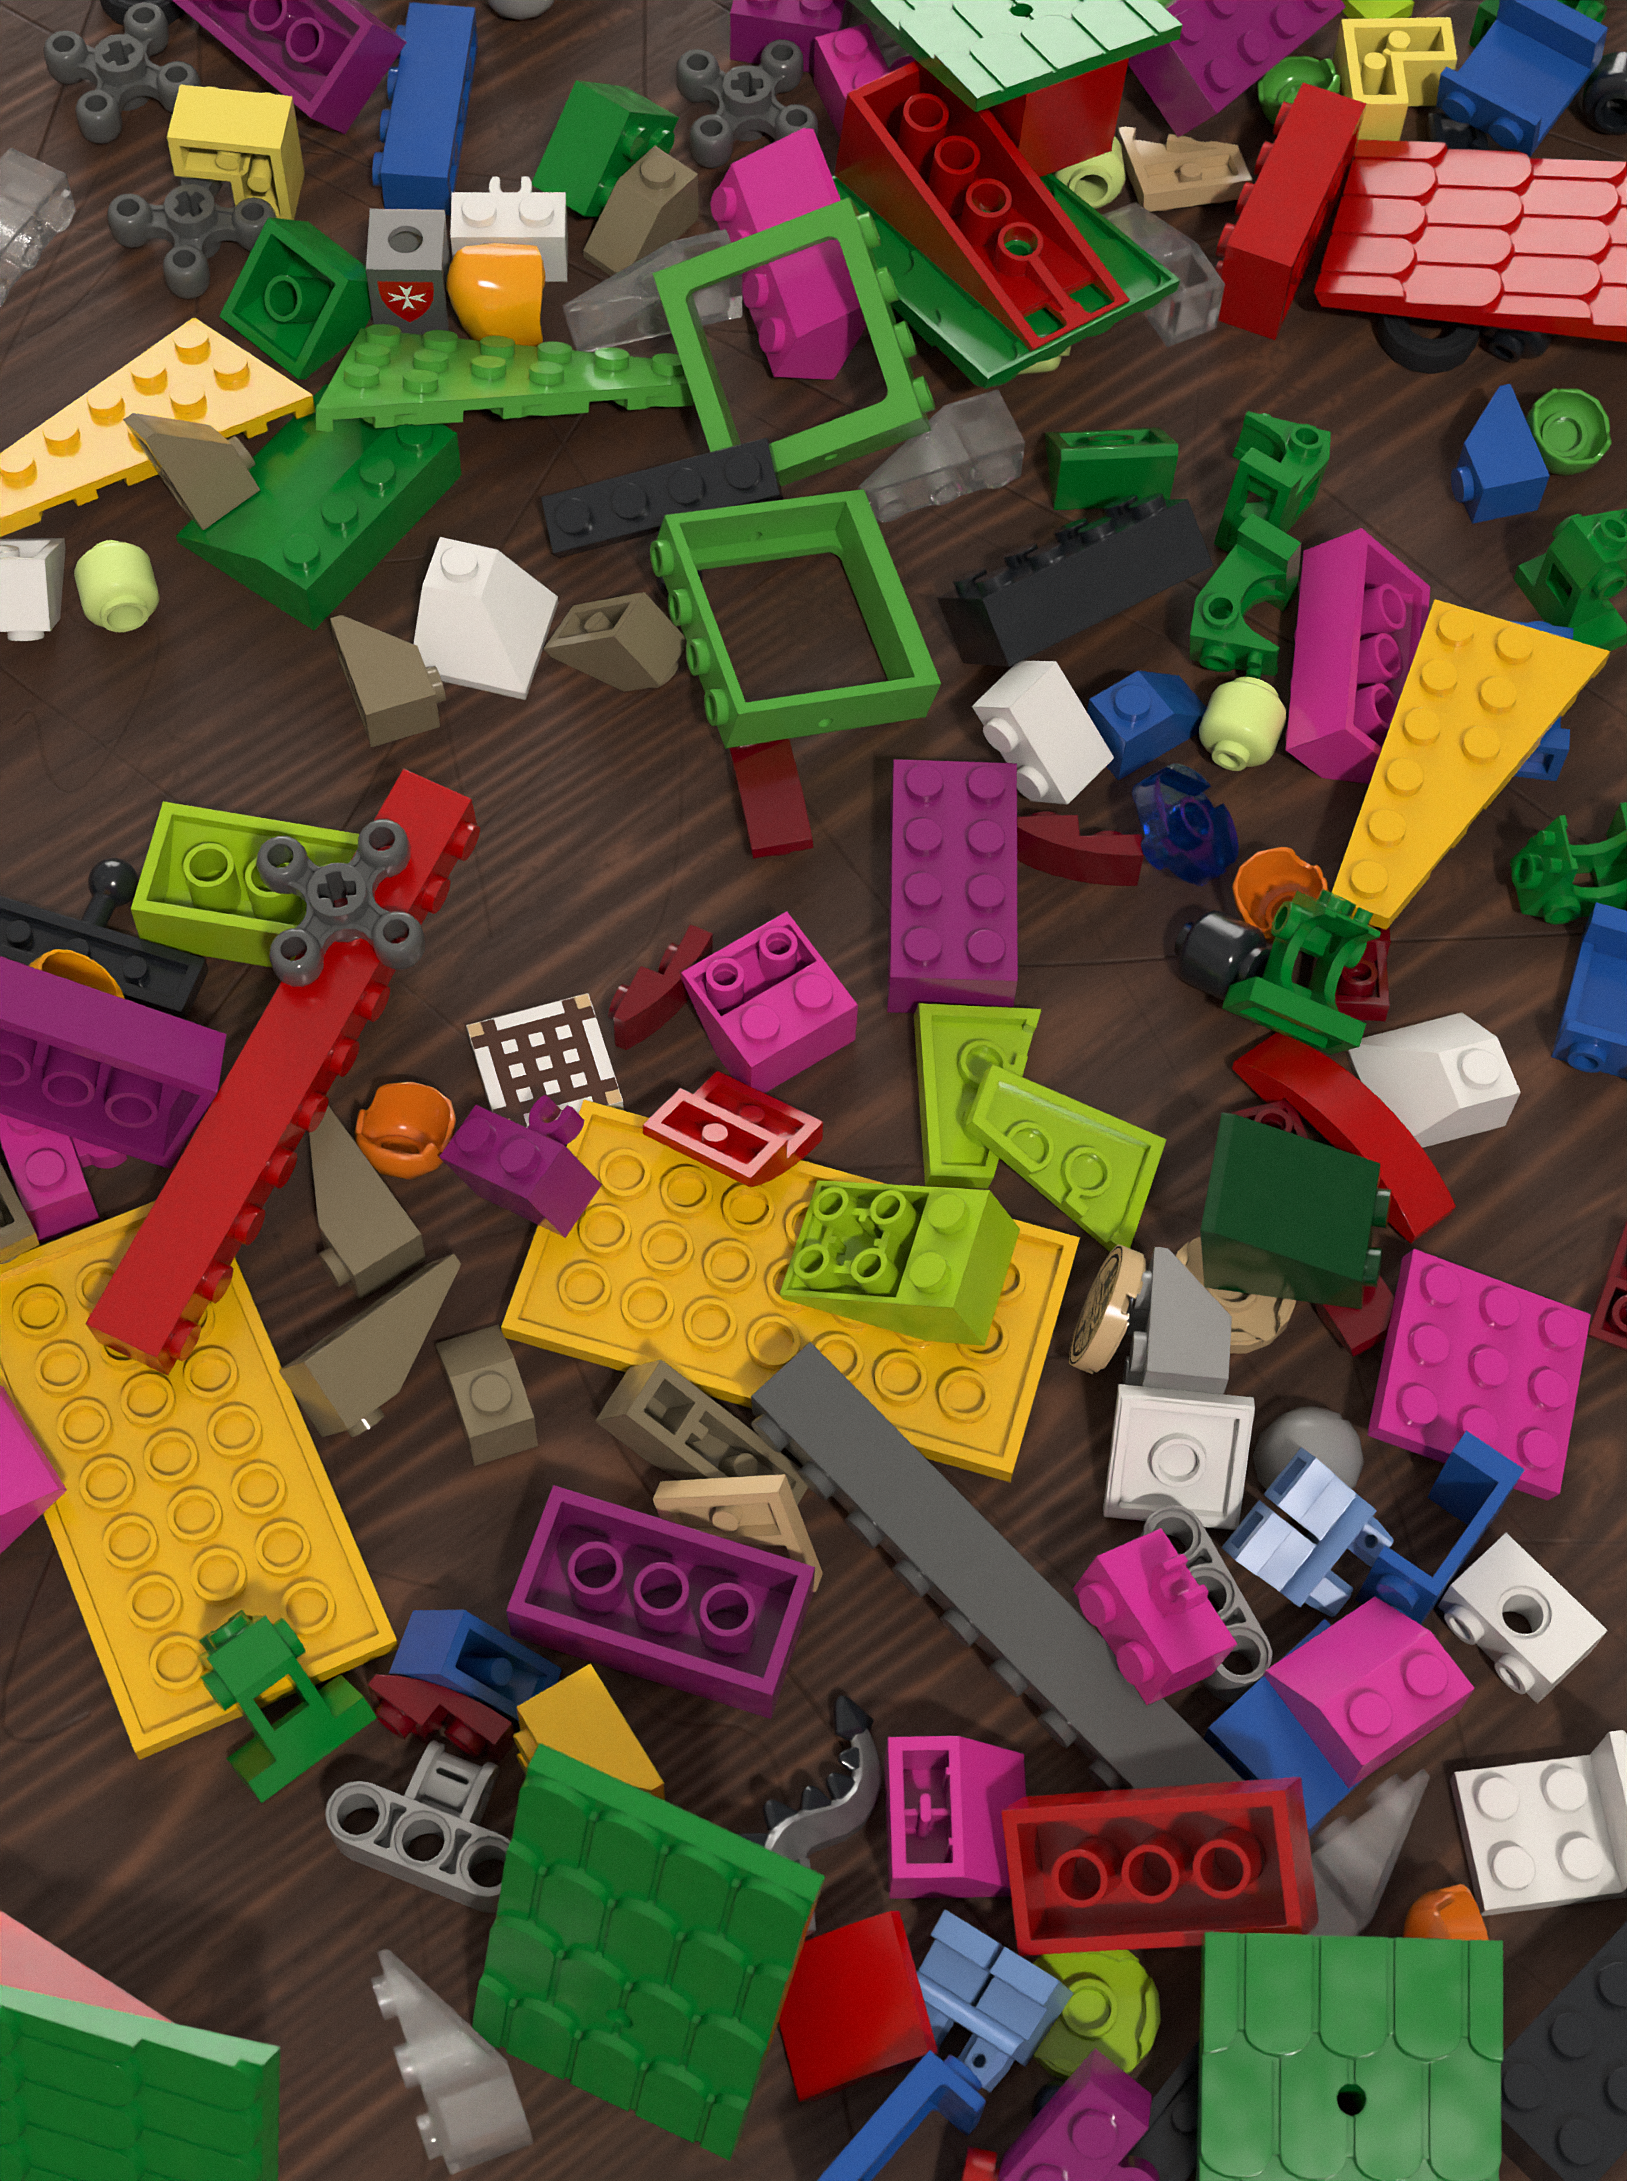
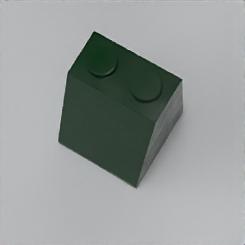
[1200,1113,1392,1309]

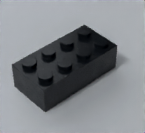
[937,493,1213,667]
[1501,1920,1627,2181]

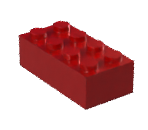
[1208,82,1366,340]
[1001,1777,1319,1956]

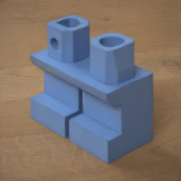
[1221,1447,1394,1617]
[916,1910,1073,2092]

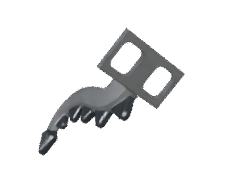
[738,1695,881,1936]

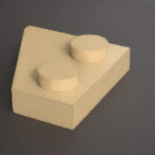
[1117,127,1252,213]
[653,1474,823,1592]

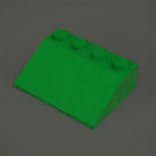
[176,384,462,631]

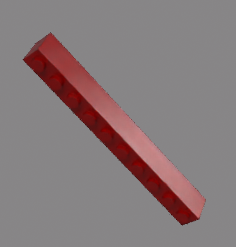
[85,769,480,1376]

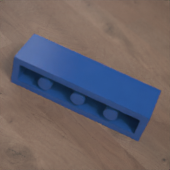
[372,2,478,216]

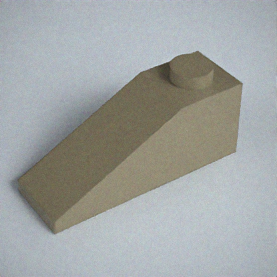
[309,1105,426,1301]
[279,1254,461,1437]
[595,1360,808,1505]

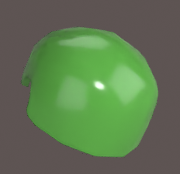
[1257,56,1341,125]
[1526,388,1612,476]

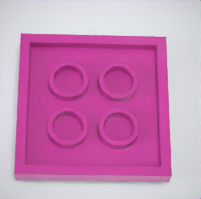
[1367,1249,1591,1501]

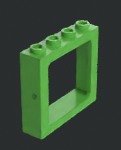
[652,197,935,487]
[650,489,941,748]

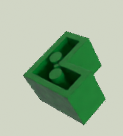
[531,80,679,217]

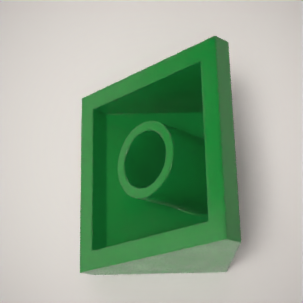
[1045,427,1178,510]

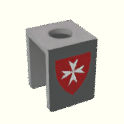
[366,209,450,335]

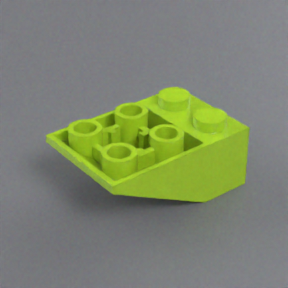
[779,1180,1020,1346]

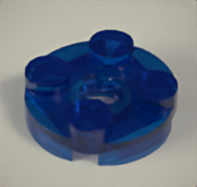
[1132,763,1239,886]

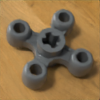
[43,2,201,144]
[676,39,818,168]
[107,176,277,299]
[256,819,426,987]

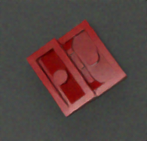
[643,1071,823,1187]
[779,1911,938,2102]

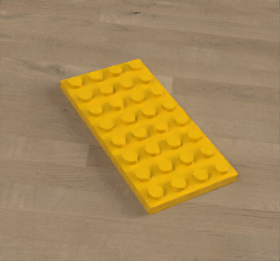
[501,1100,1080,1482]
[0,1201,399,1760]

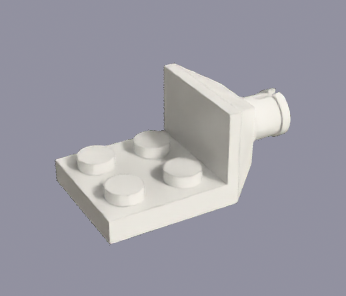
[1450,1730,1627,1916]

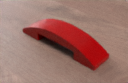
[1232,1032,1456,1244]

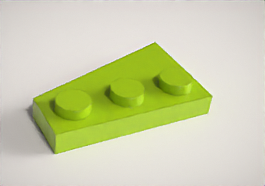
[914,1003,1041,1189]
[965,1064,1167,1252]

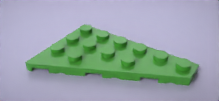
[316,324,694,432]

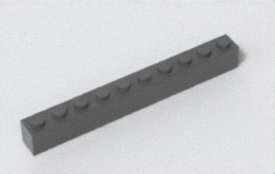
[751,1342,1244,1791]

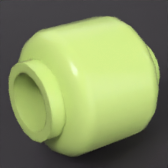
[1053,136,1126,209]
[74,540,160,632]
[1199,677,1286,771]

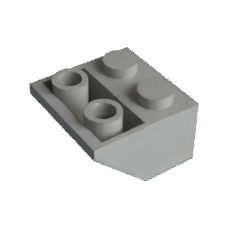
[1123,1247,1232,1394]

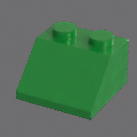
[219,217,372,380]

